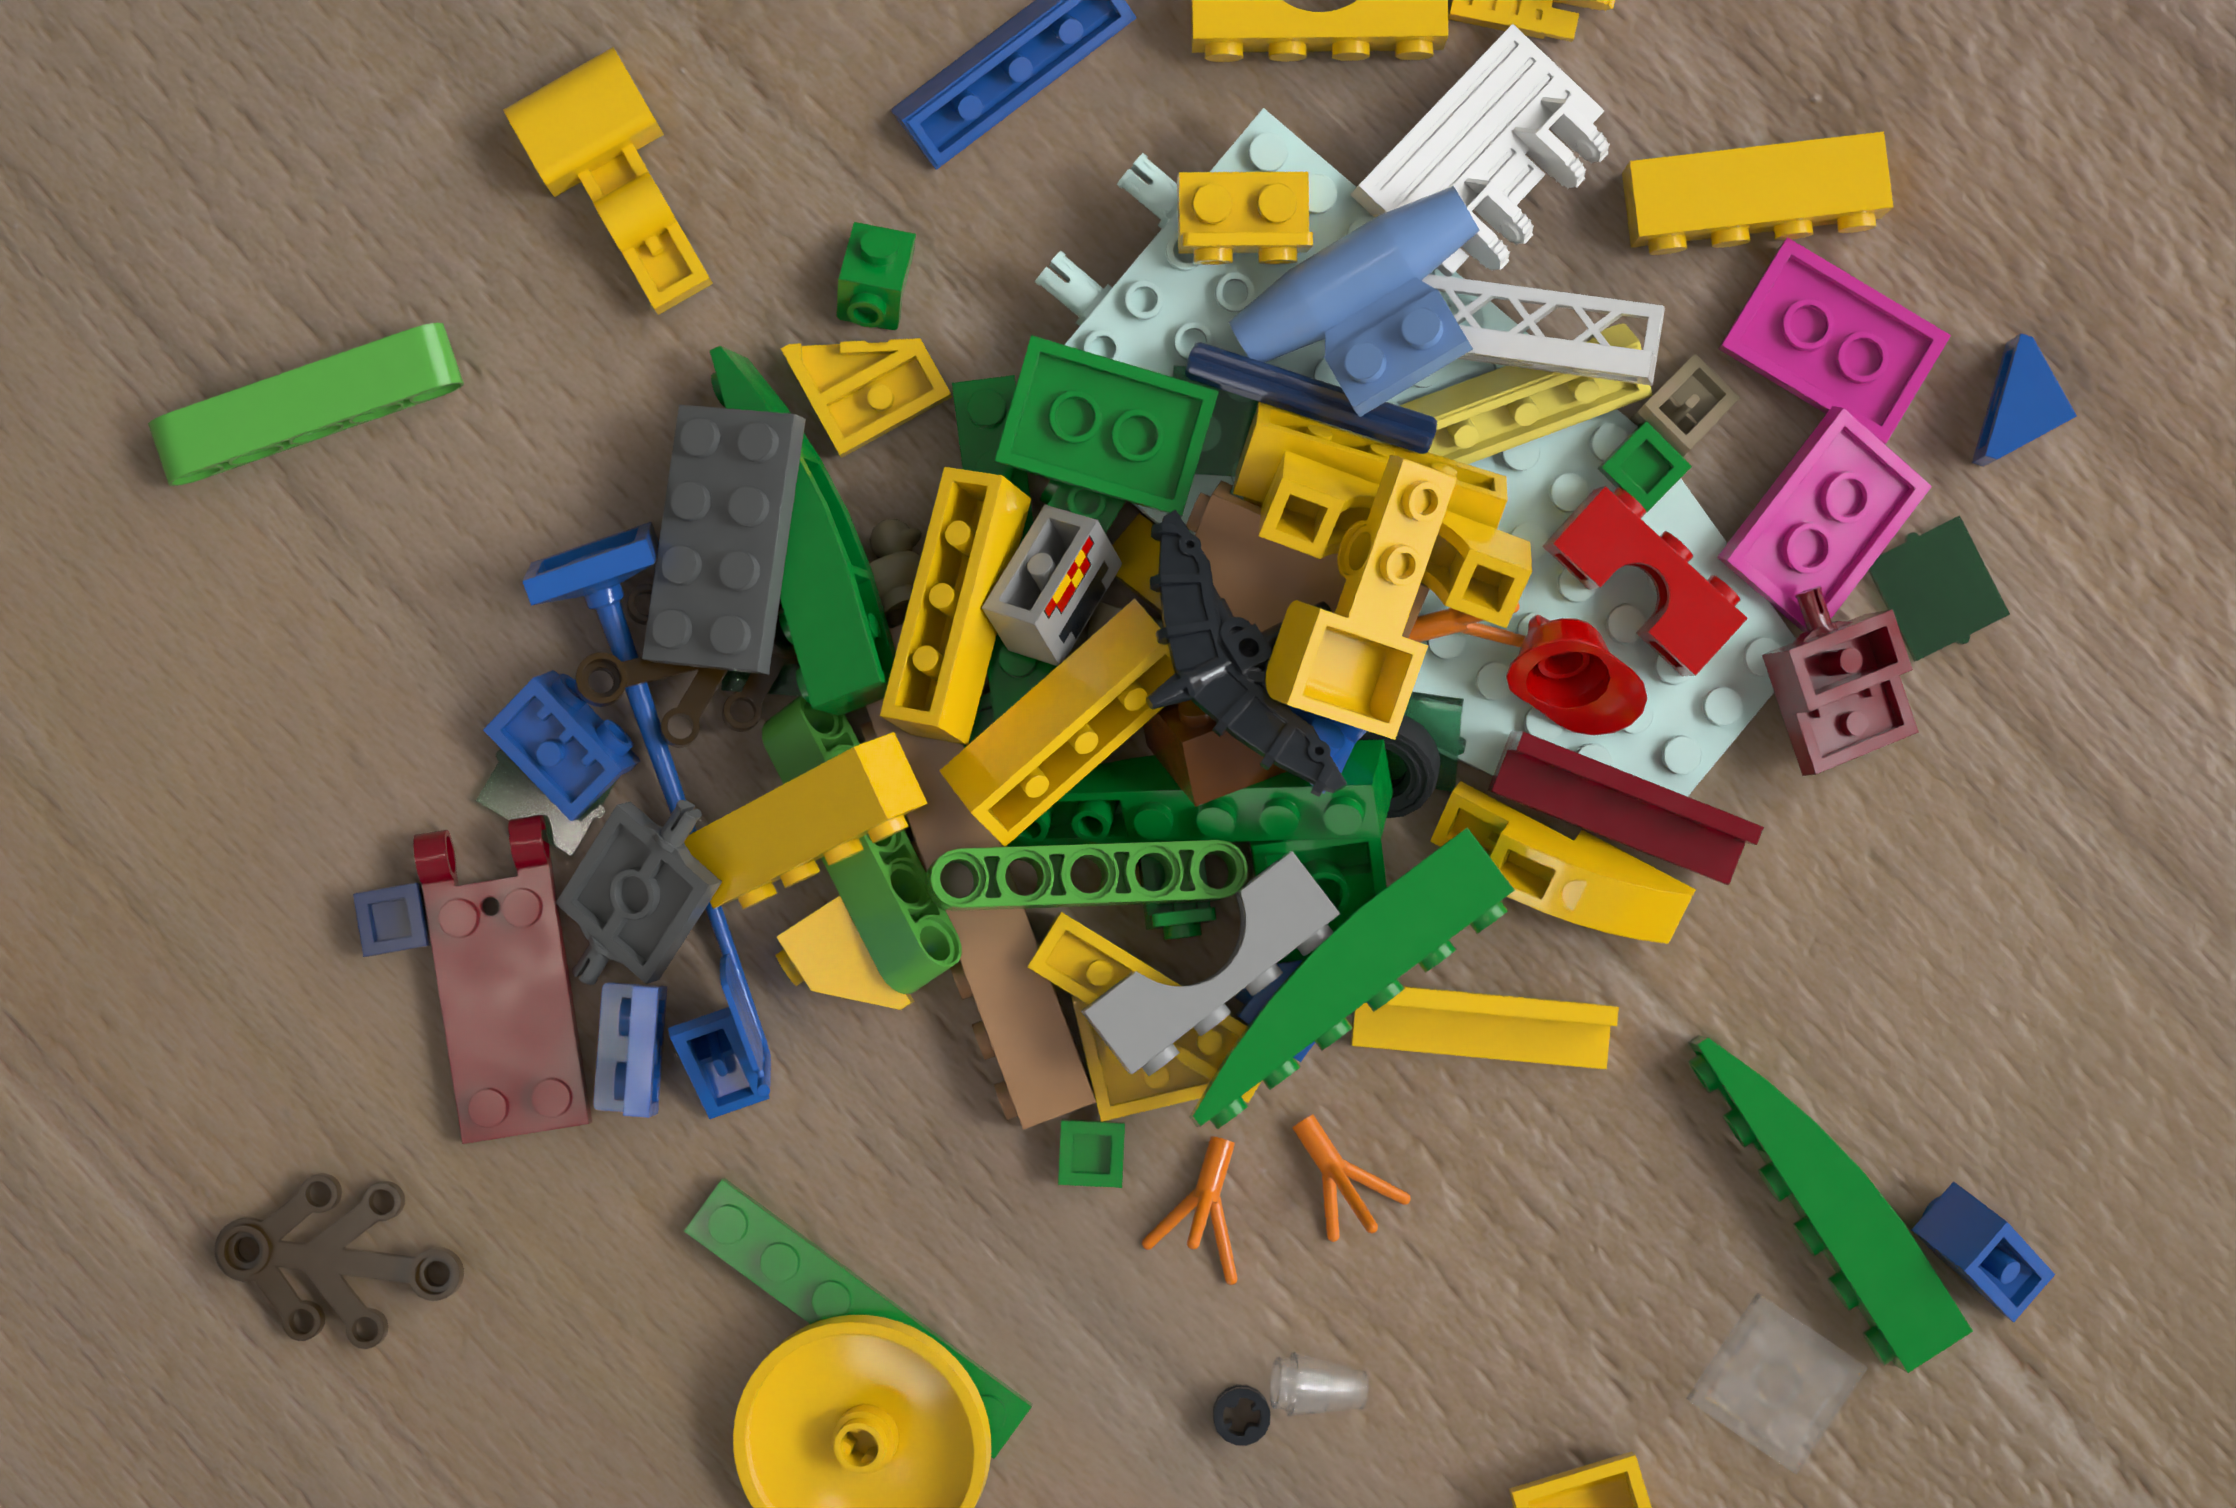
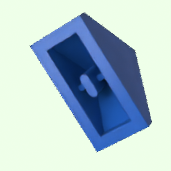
[1972,333,2077,467]
[668,1007,770,1119]

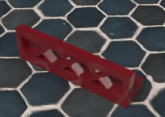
[1487,731,1764,885]

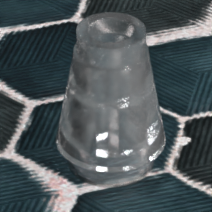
[1270,1352,1368,1417]

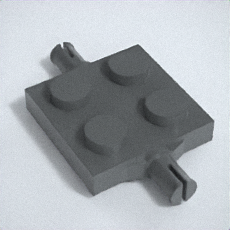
[556,800,722,985]

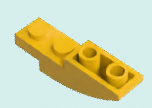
[1430,781,1696,944]

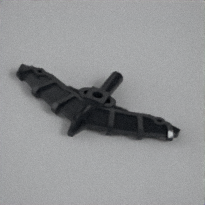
[1146,510,1347,797]

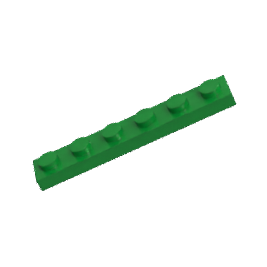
[952,375,1052,722]
[684,1178,1032,1459]

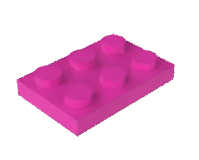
[1718,237,1951,444]
[1717,406,1932,632]

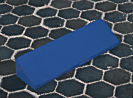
[891,0,1137,170]

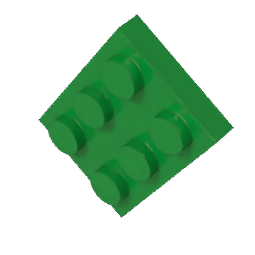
[994,335,1219,517]

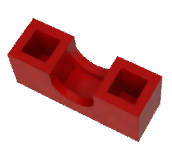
[1542,486,1748,677]

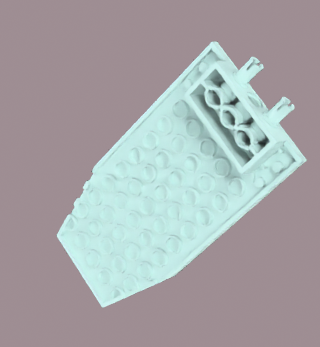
[1035,108,1796,797]

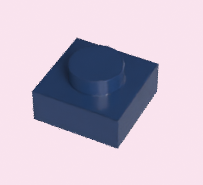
[353,883,431,957]

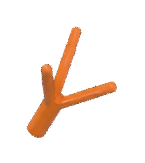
[1409,603,1525,648]
[1292,1114,1411,1242]
[1142,1136,1238,1285]

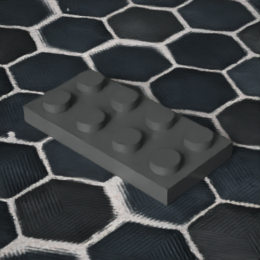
[642,405,806,675]

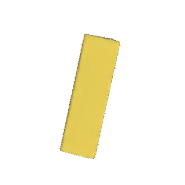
[1399,323,1653,464]

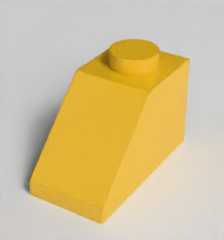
[775,896,915,1010]

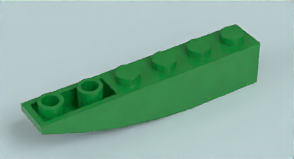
[709,346,896,716]
[1007,740,1393,847]
[1189,827,1515,1129]
[1688,1035,1973,1373]

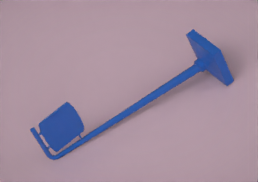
[522,522,771,1097]

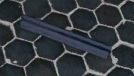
[1185,342,1437,454]

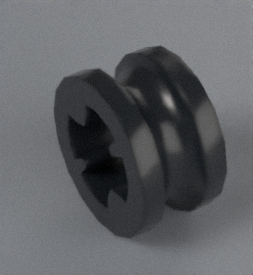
[1213,1384,1271,1446]

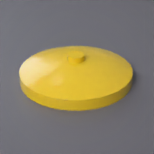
[733,1315,991,1508]

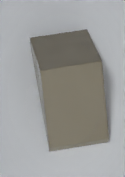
[1629,353,1740,457]

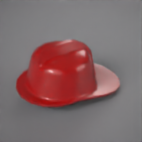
[1506,615,1647,735]

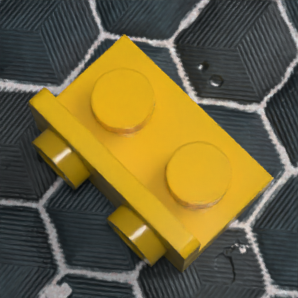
[1177,172,1313,265]

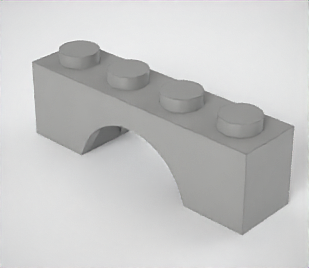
[1081,851,1340,1076]

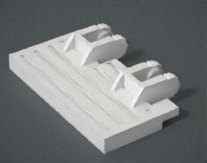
[1351,24,1610,277]

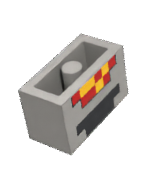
[982,505,1122,666]

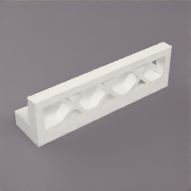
[1422,274,1665,386]

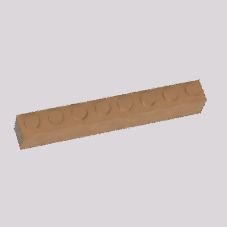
[860,624,1096,1130]

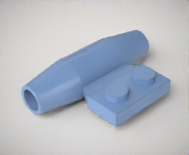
[1229,186,1480,417]

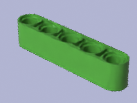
[148,323,464,486]
[762,694,962,994]
[925,840,1248,911]

